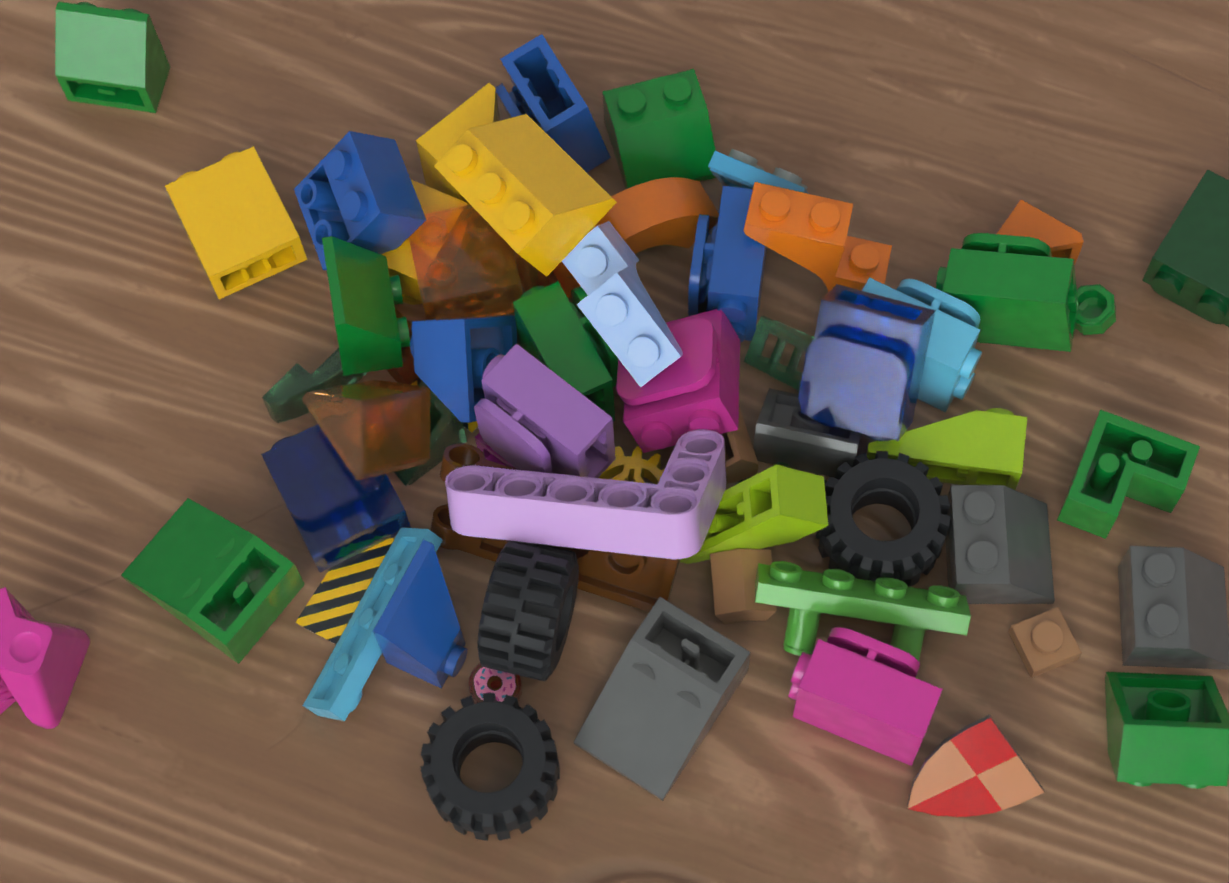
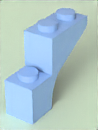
[562,221,683,387]

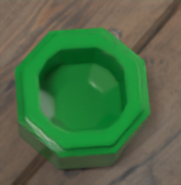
[1075,284,1116,335]

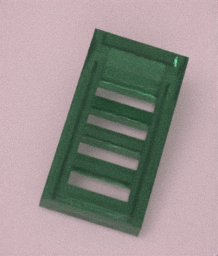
[744,315,853,405]

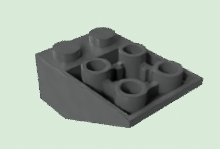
[574,597,750,801]

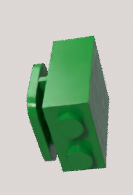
[936,233,1079,352]
[513,281,618,422]

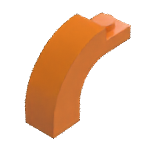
[553,177,719,298]

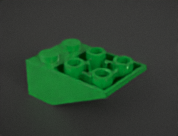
[121,498,305,664]

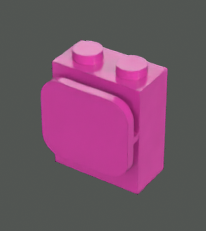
[616,309,740,453]
[788,627,942,766]

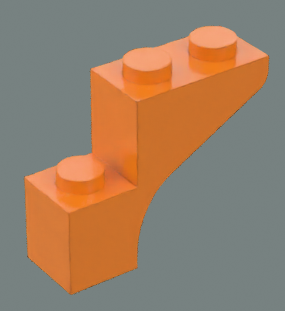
[744,182,892,311]

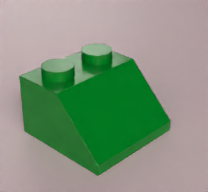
[603,69,716,189]
[322,236,410,376]
[1105,672,1229,789]

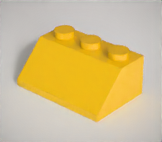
[434,114,617,277]

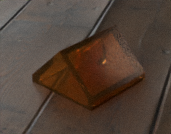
[301,379,430,481]

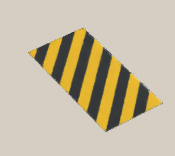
[295,522,394,644]

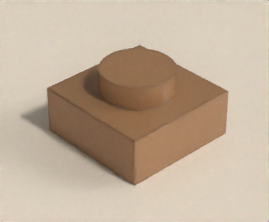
[1008,607,1082,678]

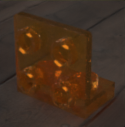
[409,205,522,320]

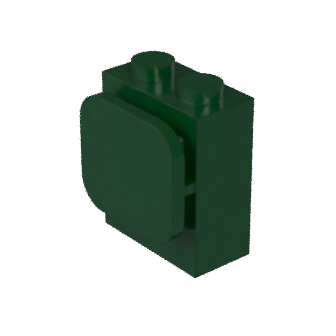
[1142,169,1229,327]

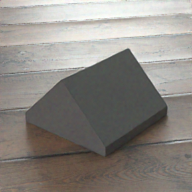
[753,388,866,478]

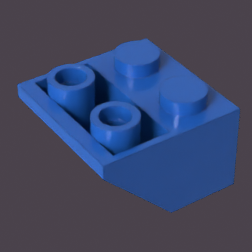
[294,131,426,271]

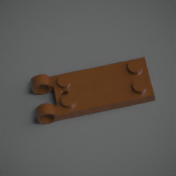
[430,443,680,612]

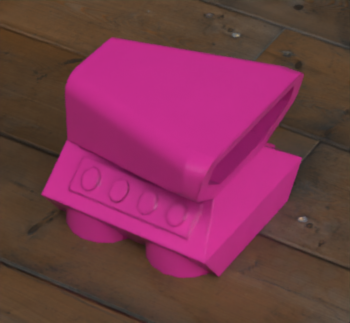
[0,587,90,729]

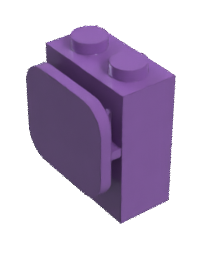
[474,343,616,478]

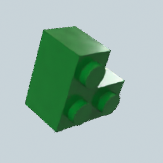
[1057,410,1200,539]

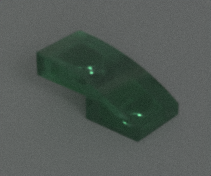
[262,348,367,423]

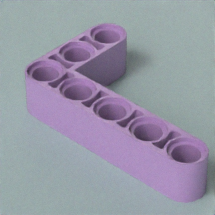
[445,429,726,559]

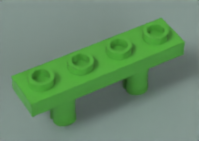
[755,561,971,661]

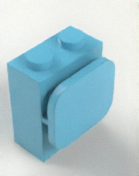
[839,277,982,412]

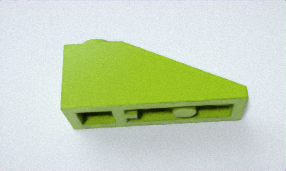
[866,408,1027,490]
[680,465,828,564]

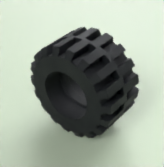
[816,451,951,587]
[477,541,579,682]
[420,693,560,841]

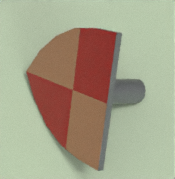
[907,715,1044,817]

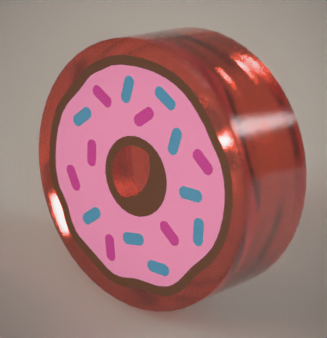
[469,663,522,703]

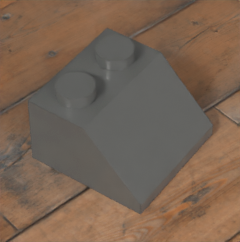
[945,485,1055,604]
[1118,546,1229,670]

